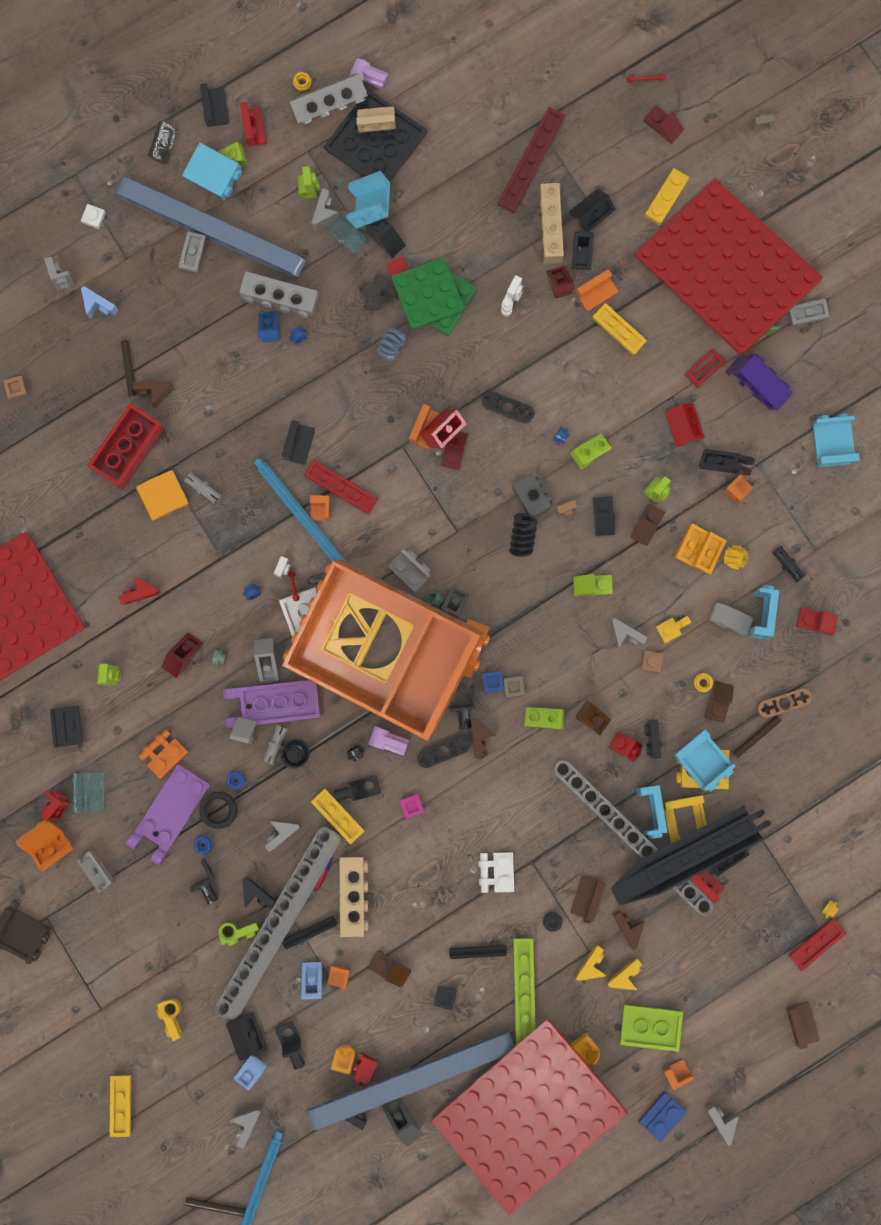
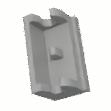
[76,850,115,894]

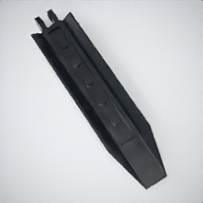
[610,805,771,906]

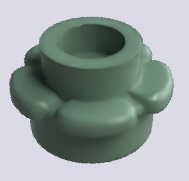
[426,592,443,609]
[211,649,226,667]

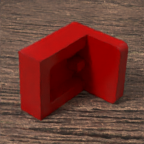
[609,731,643,762]

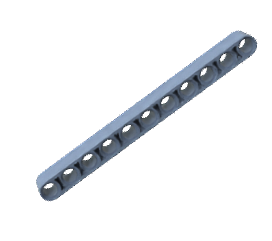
[114,177,306,279]
[307,1031,515,1130]

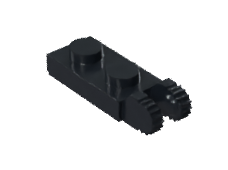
[699,449,755,476]

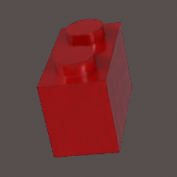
[420,409,467,449]

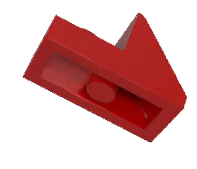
[119,576,161,605]
[796,608,838,636]

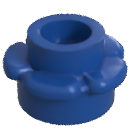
[289,327,307,344]
[553,427,569,445]
[243,584,261,600]
[226,771,246,790]
[194,835,213,855]

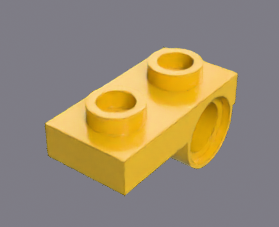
[156,998,183,1041]

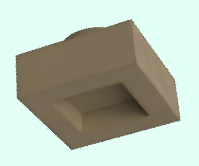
[751,113,775,132]
[503,676,525,698]

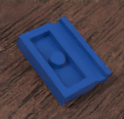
[639,1091,687,1142]

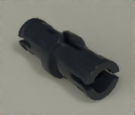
[772,545,806,583]

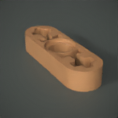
[756,689,812,718]

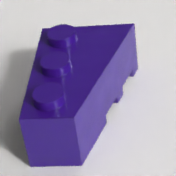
[725,354,793,410]

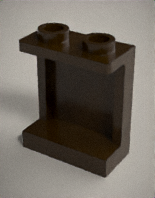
[0,906,51,964]

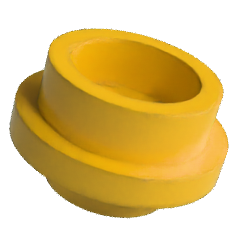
[293,72,312,91]
[694,673,713,692]
[822,900,839,918]

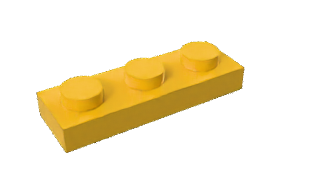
[644,168,690,226]
[592,303,647,356]
[311,789,365,845]
[110,1075,131,1137]

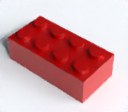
[87,403,165,490]

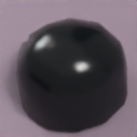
[280,738,309,769]

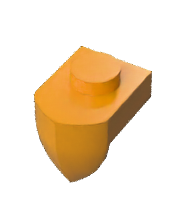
[571,1032,600,1065]
[330,1044,355,1075]

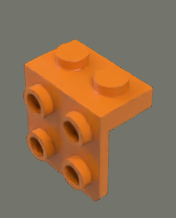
[16,820,74,872]

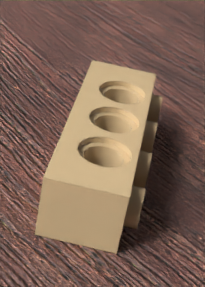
[539,183,564,264]
[340,857,368,937]

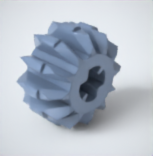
[377,327,406,361]

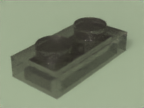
[148,121,178,164]

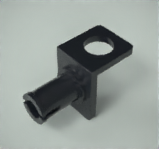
[449,685,476,729]
[334,775,381,802]
[190,857,218,905]
[275,1021,305,1070]

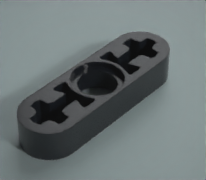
[482,391,534,424]
[417,736,470,768]

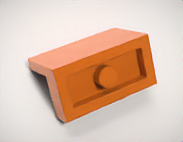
[575,269,618,312]
[409,404,440,450]

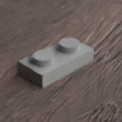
[178,231,207,273]
[788,299,830,326]

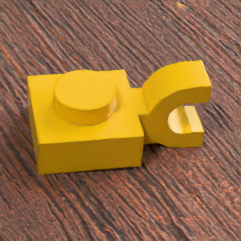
[655,616,692,644]

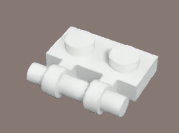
[501,275,524,317]
[478,852,514,893]

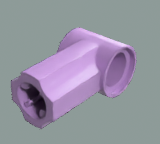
[349,58,388,90]
[368,726,409,756]

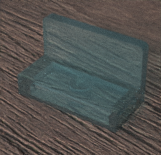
[74,773,104,813]

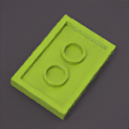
[620,1004,683,1052]

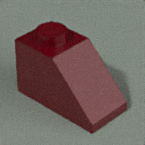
[161,633,203,678]

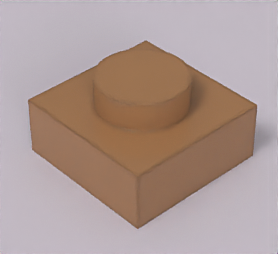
[3,376,28,400]
[556,500,577,518]
[641,650,664,673]

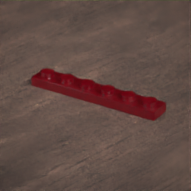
[497,107,565,213]

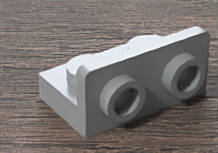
[44,257,75,292]
[388,549,431,593]

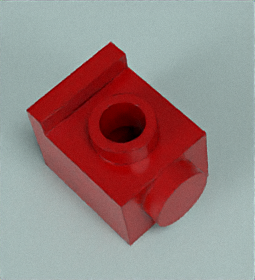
[352,1052,379,1086]

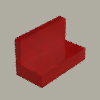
[665,403,705,447]

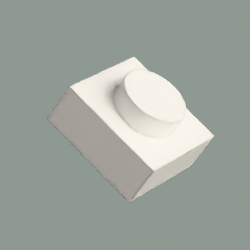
[81,204,106,229]
[274,556,291,579]

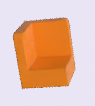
[724,475,753,504]
[310,495,330,521]
[327,964,351,990]
[662,1059,694,1090]

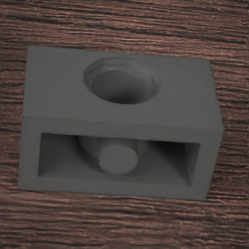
[512,474,552,518]

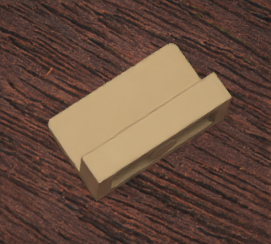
[357,107,396,133]

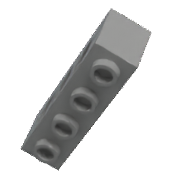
[290,72,368,125]
[239,271,319,318]

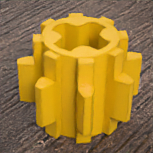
[724,545,748,570]

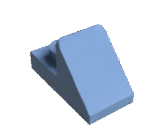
[81,286,118,319]
[301,962,323,1000]
[234,1056,267,1091]

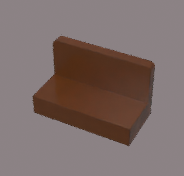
[570,876,606,922]
[786,1002,819,1049]

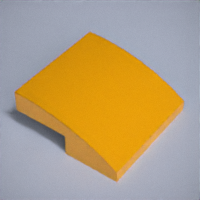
[136,470,189,521]
[673,523,727,575]

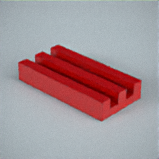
[685,348,725,388]

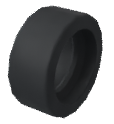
[199,792,237,829]

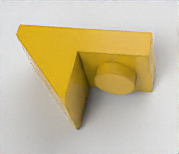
[574,944,606,981]
[606,957,642,990]

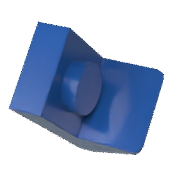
[258,312,280,342]

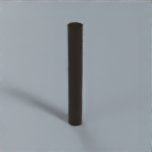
[121,340,136,397]
[733,716,781,759]
[185,1198,245,1217]

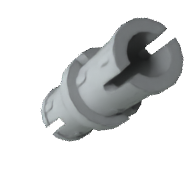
[184,472,222,504]
[262,725,288,765]

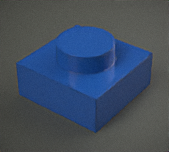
[482,671,504,693]

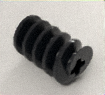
[509,513,538,557]

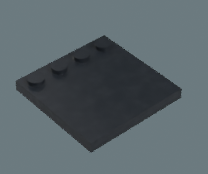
[324,89,428,182]

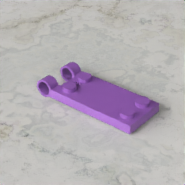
[222,680,320,728]
[126,764,211,866]

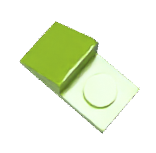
[573,574,613,596]

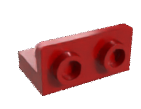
[240,102,266,147]
[40,790,71,822]
[689,870,725,904]

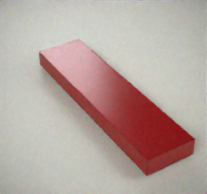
[304,459,378,515]

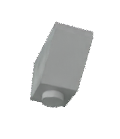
[254,638,279,684]

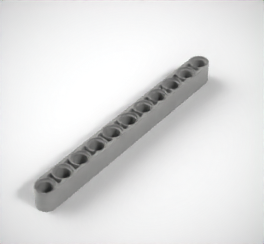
[553,760,713,916]
[215,827,341,1020]

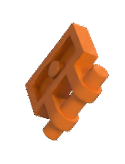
[138,729,189,779]

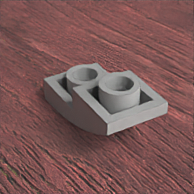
[709,603,753,636]

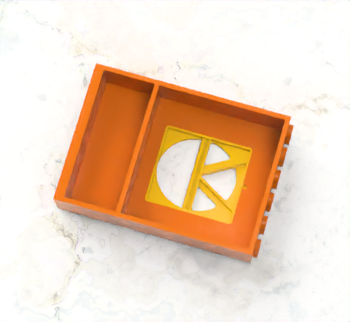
[282,559,484,741]

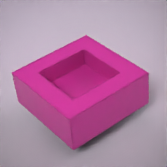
[400,794,424,819]

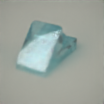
[328,216,368,255]

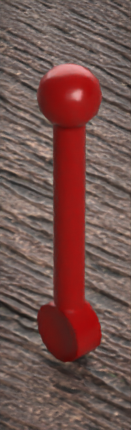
[627,74,666,83]
[287,570,300,602]

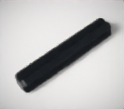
[282,916,337,949]
[449,945,507,959]

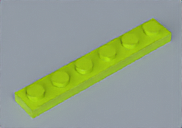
[513,938,536,1046]

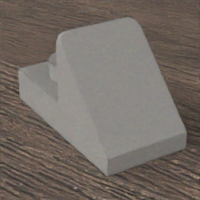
[311,188,339,230]
[611,618,648,649]
[229,717,256,745]
[265,821,301,852]
[705,1103,738,1146]
[231,1107,263,1149]

